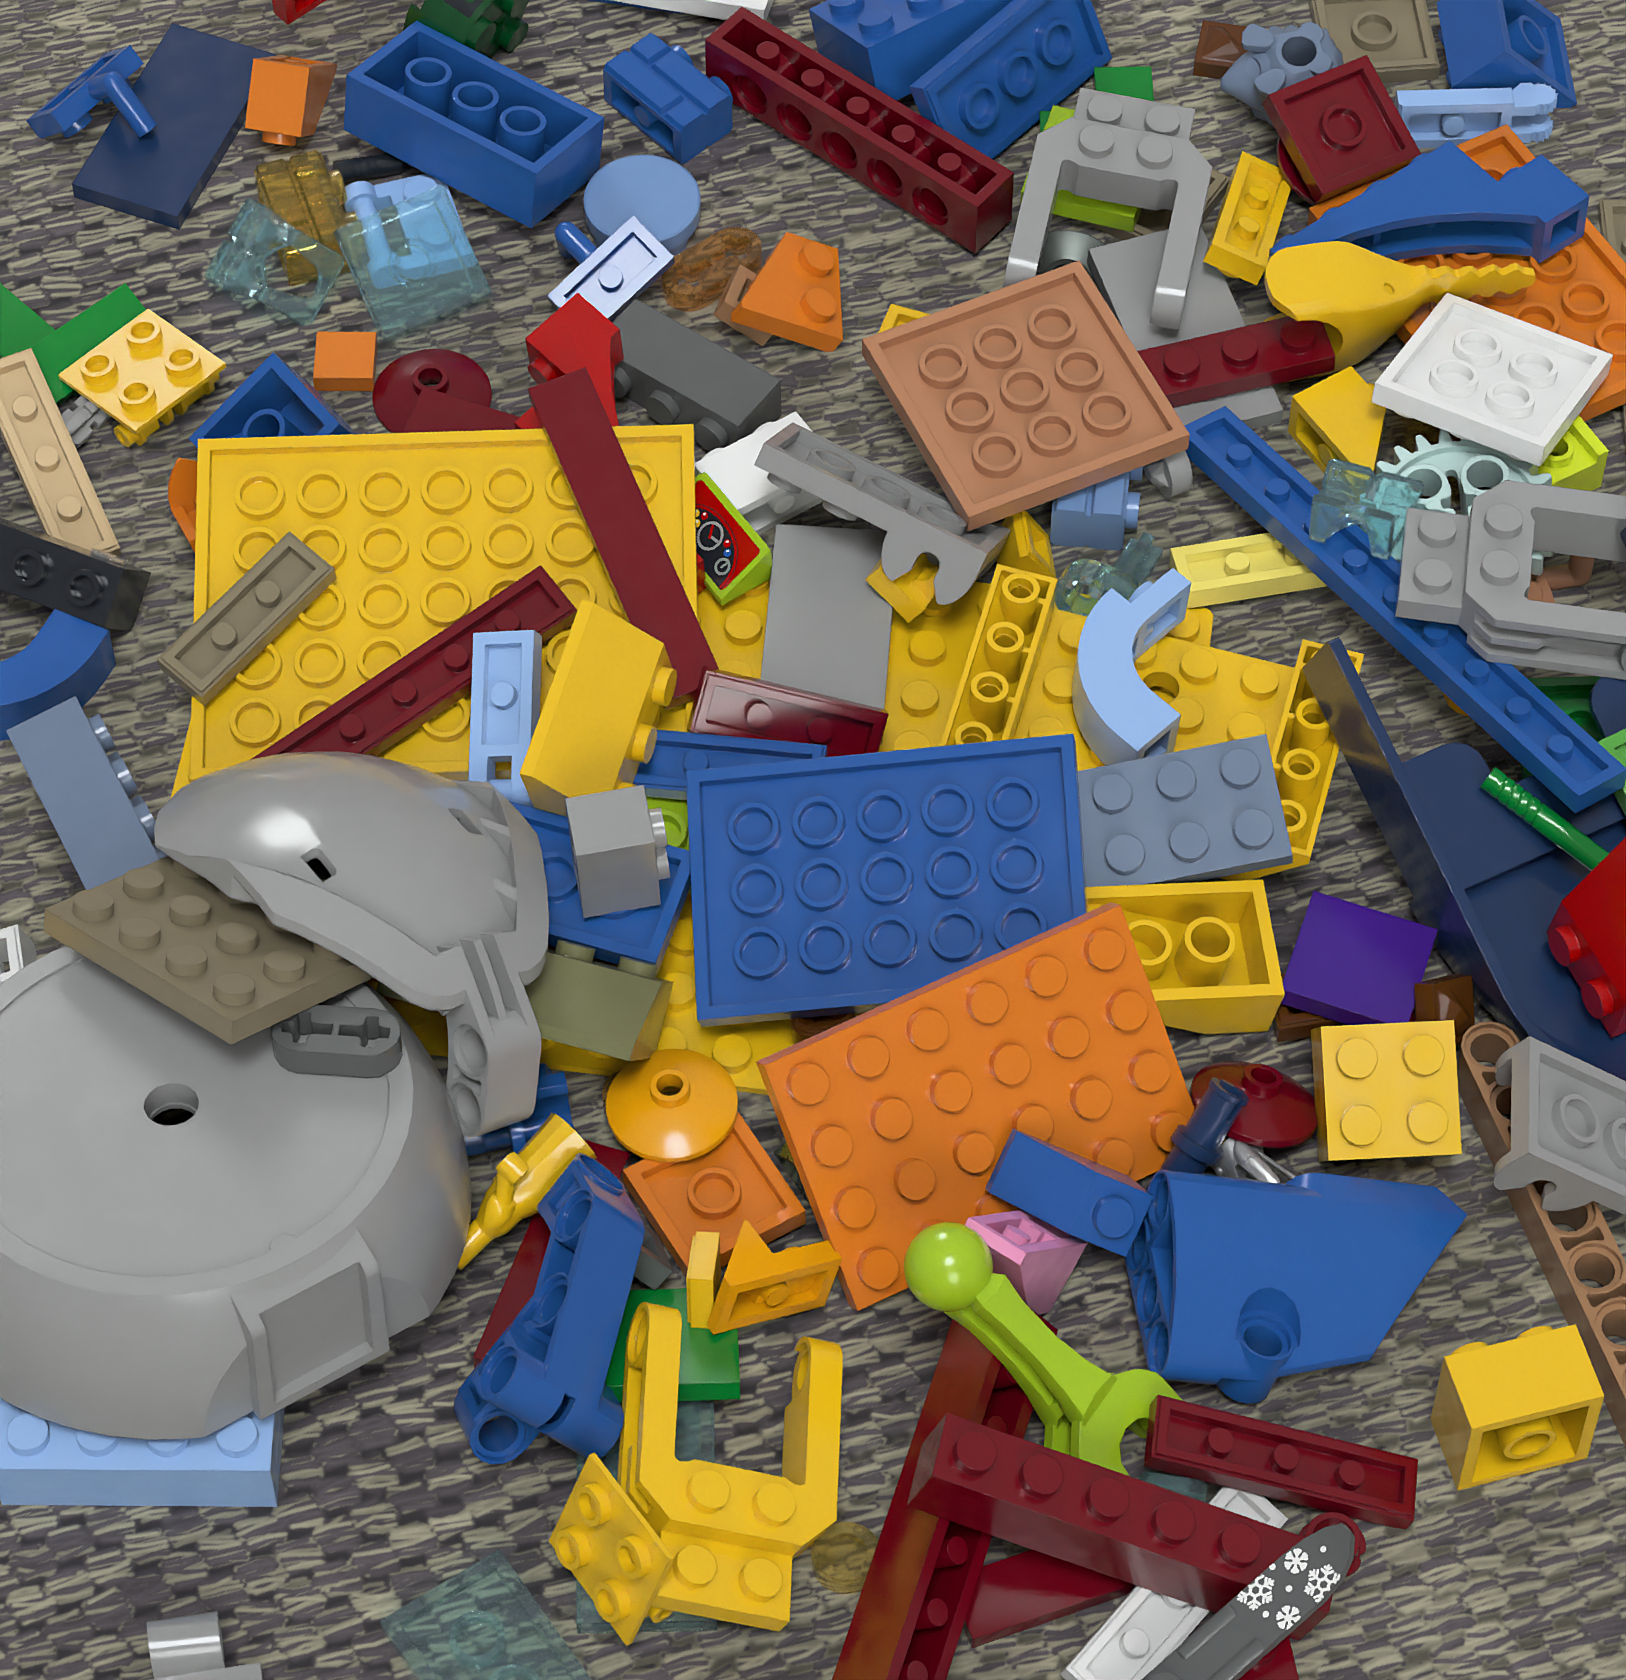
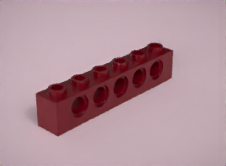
[705,7,1014,254]

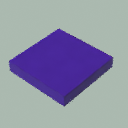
[1281,891,1438,1025]

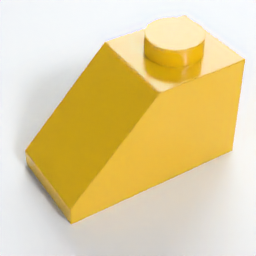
[1288,366,1387,512]

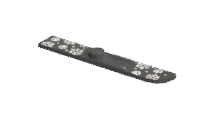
[1141,1523,1355,1680]

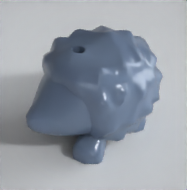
[1220,22,1344,127]

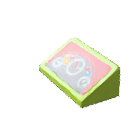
[695,472,772,606]

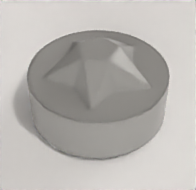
[1144,451,1193,498]

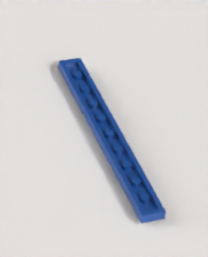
[1185,406,1626,814]

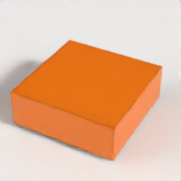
[313,331,378,391]

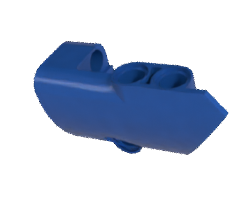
[1125,1169,1467,1404]

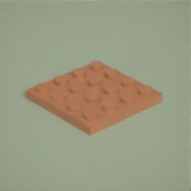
[862,260,1190,532]

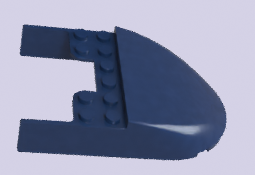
[1303,527,1626,1081]

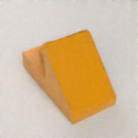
[707,1219,842,1335]

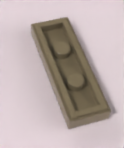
[157,531,337,707]

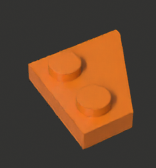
[731,232,843,352]

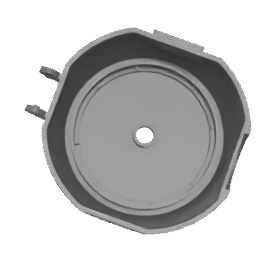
[0,946,472,1440]

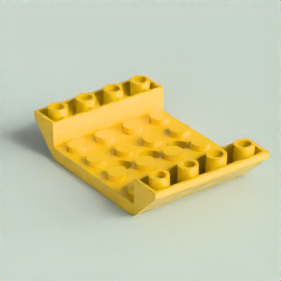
[939,564,1364,881]

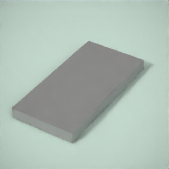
[1087,226,1283,429]
[761,524,893,745]

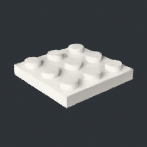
[1371,293,1613,467]

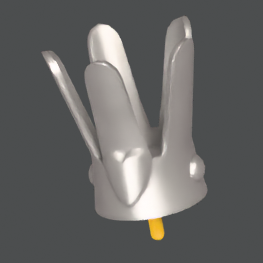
[1210,1138,1296,1183]

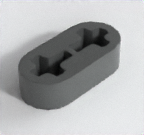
[271,1005,403,1078]

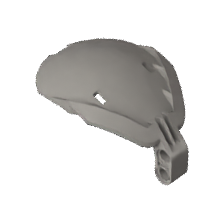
[154,751,549,1138]

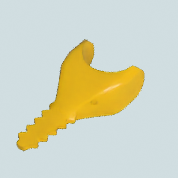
[1263,241,1536,383]

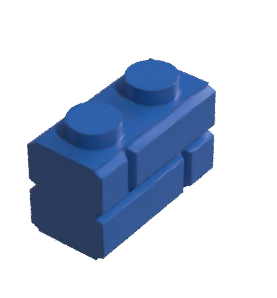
[603,33,733,164]

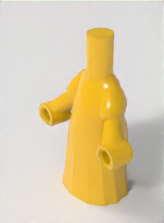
[457,1113,597,1270]

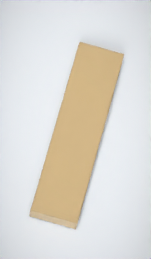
[0,348,121,559]

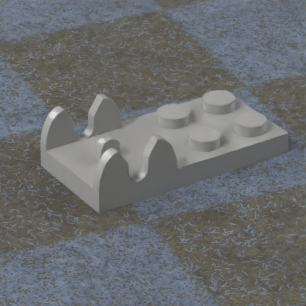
[754,422,1011,605]
[1494,1036,1626,1215]

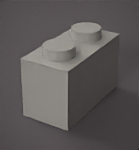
[565,785,670,918]

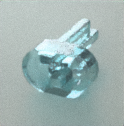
[1055,532,1163,617]

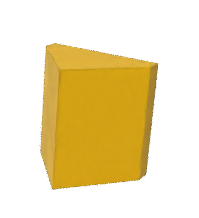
[997,510,1056,578]

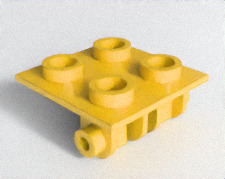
[58,309,227,447]
[549,1452,675,1646]

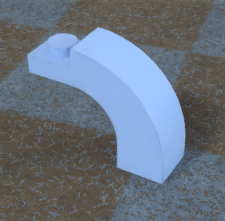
[1072,568,1191,765]

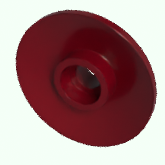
[372,349,492,433]
[1189,1061,1318,1148]

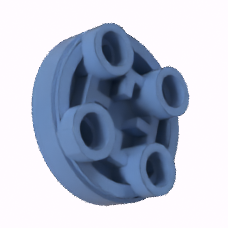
[584,155,701,255]

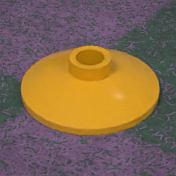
[606,1049,738,1162]

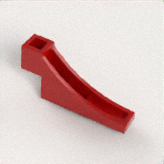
[514,292,706,596]

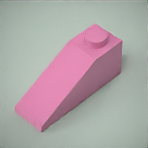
[965,1210,1088,1315]

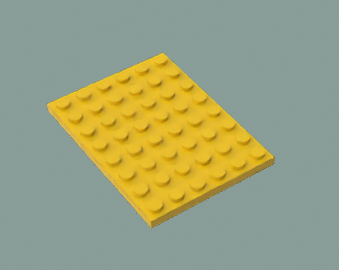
[190,424,698,783]

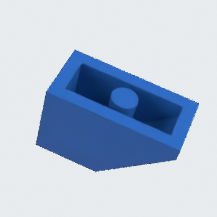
[985,1128,1154,1257]

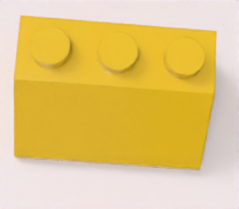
[519,599,677,817]

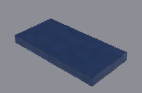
[72,23,276,230]

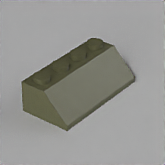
[376,940,673,1061]

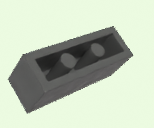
[613,299,781,451]

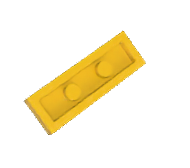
[1203,151,1291,286]

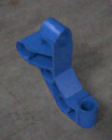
[453,1153,645,1464]

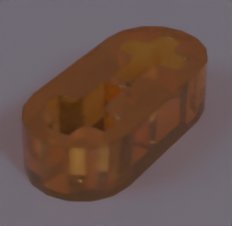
[662,227,762,312]

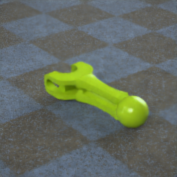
[904,1222,1183,1476]

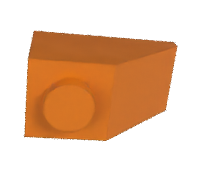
[245,55,337,146]

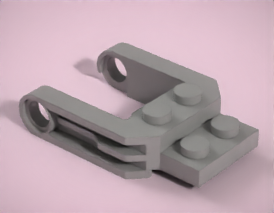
[1003,87,1213,330]
[1395,480,1626,680]

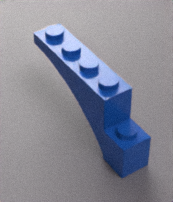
[1269,141,1590,263]

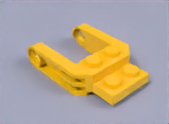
[617,1302,843,1632]

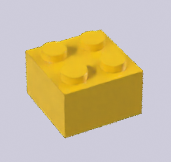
[1311,1020,1462,1162]
[1430,1324,1604,1491]

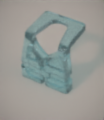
[205,198,345,326]
[1309,458,1424,560]

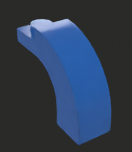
[0,609,116,741]

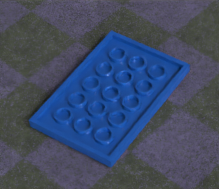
[686,734,1088,1027]

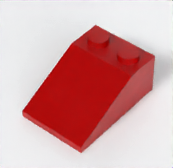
[1546,837,1626,1038]

